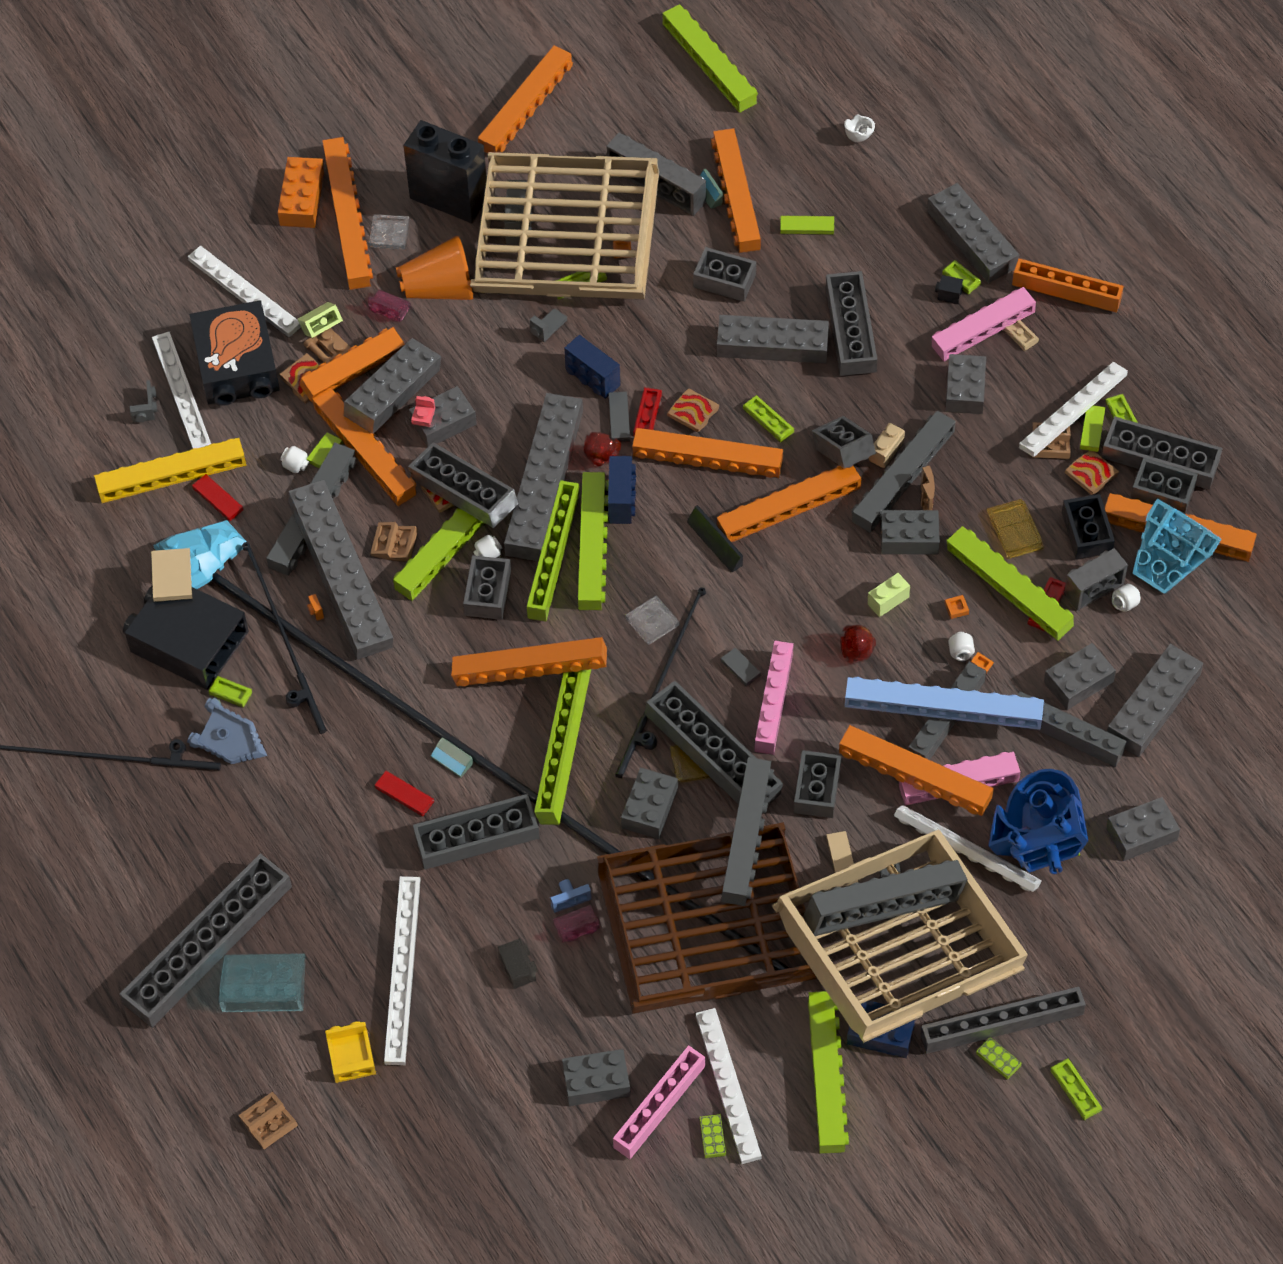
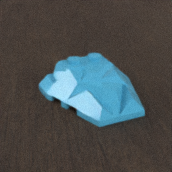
[1133,499,1222,594]
[153,520,246,589]

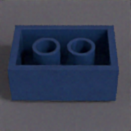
[564,335,621,399]
[608,456,636,524]
[847,1001,916,1058]

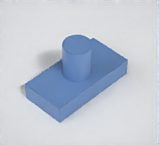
[550,879,591,913]

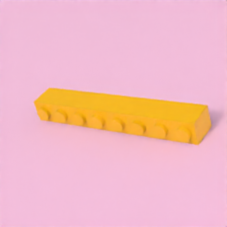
[94,438,247,503]

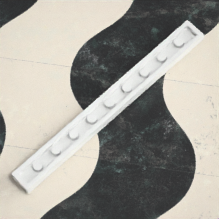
[384,876,420,1065]

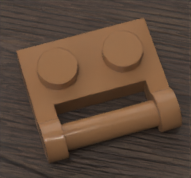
[304,328,351,363]

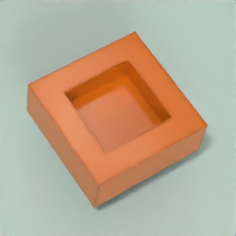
[613,241,632,258]
[307,594,324,621]
[945,595,969,619]
[970,652,994,673]

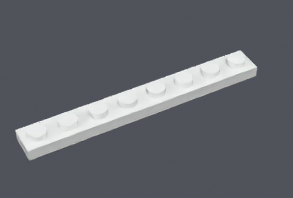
[188,246,301,337]
[152,332,211,448]
[1019,362,1128,457]
[894,805,1042,892]
[696,1008,762,1164]

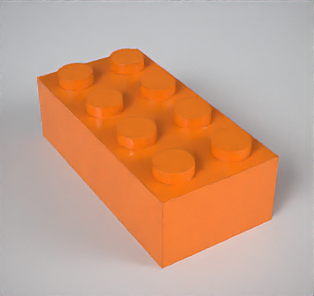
[278,157,324,228]

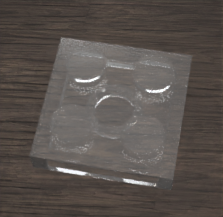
[369,215,409,249]
[626,595,679,645]

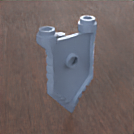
[187,698,267,764]

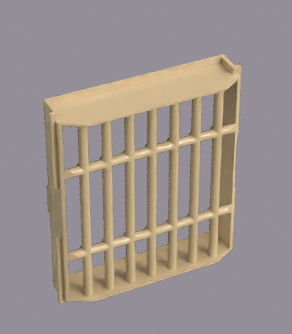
[470,152,659,299]
[772,829,1028,1043]

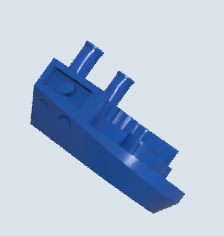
[989,769,1088,874]

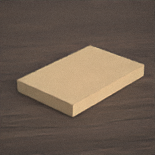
[151,548,192,602]

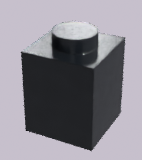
[935,275,963,304]

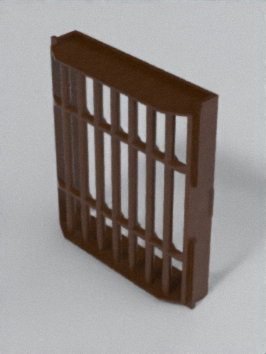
[597,822,818,1014]

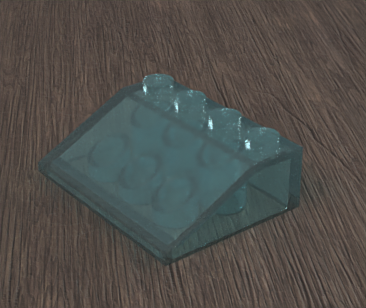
[219,954,306,1012]

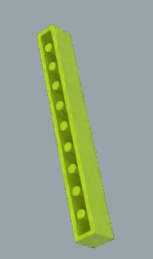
[534,669,591,825]

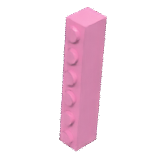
[932,287,1036,362]
[755,641,793,755]
[899,752,1020,806]
[613,1045,705,1159]

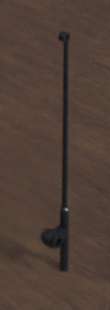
[242,542,327,734]
[615,587,706,778]
[0,739,221,771]

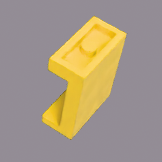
[325,1022,376,1083]

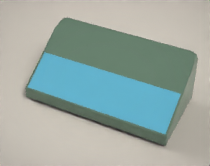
[700,169,723,209]
[430,737,473,778]

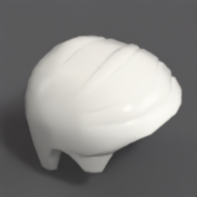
[844,115,875,143]

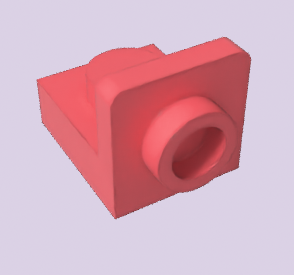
[411,396,435,427]

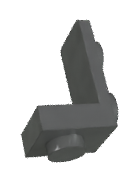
[530,309,567,342]
[130,380,158,423]

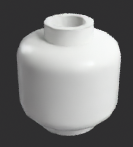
[280,446,309,473]
[473,535,502,558]
[1112,584,1141,612]
[948,632,975,661]

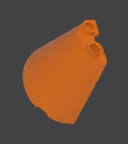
[396,236,473,300]

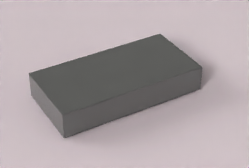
[721,648,761,686]

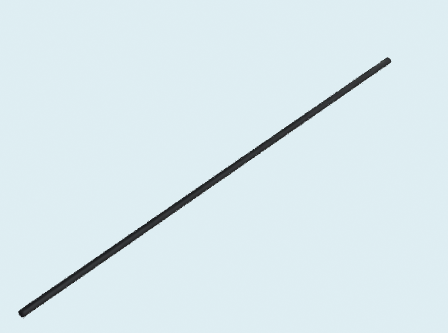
[211,572,789,971]

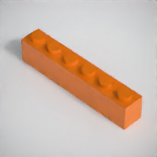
[1012,259,1124,313]
[300,327,405,402]

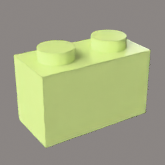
[297,302,343,338]
[868,573,910,617]

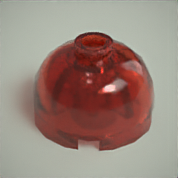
[583,432,622,466]
[840,625,876,663]

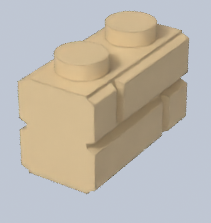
[869,423,905,468]

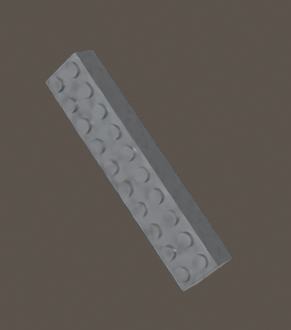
[504,393,583,561]
[288,480,393,660]
[120,853,292,1028]

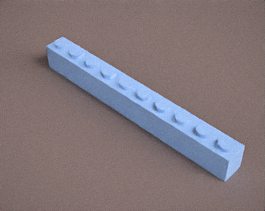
[845,677,1044,730]

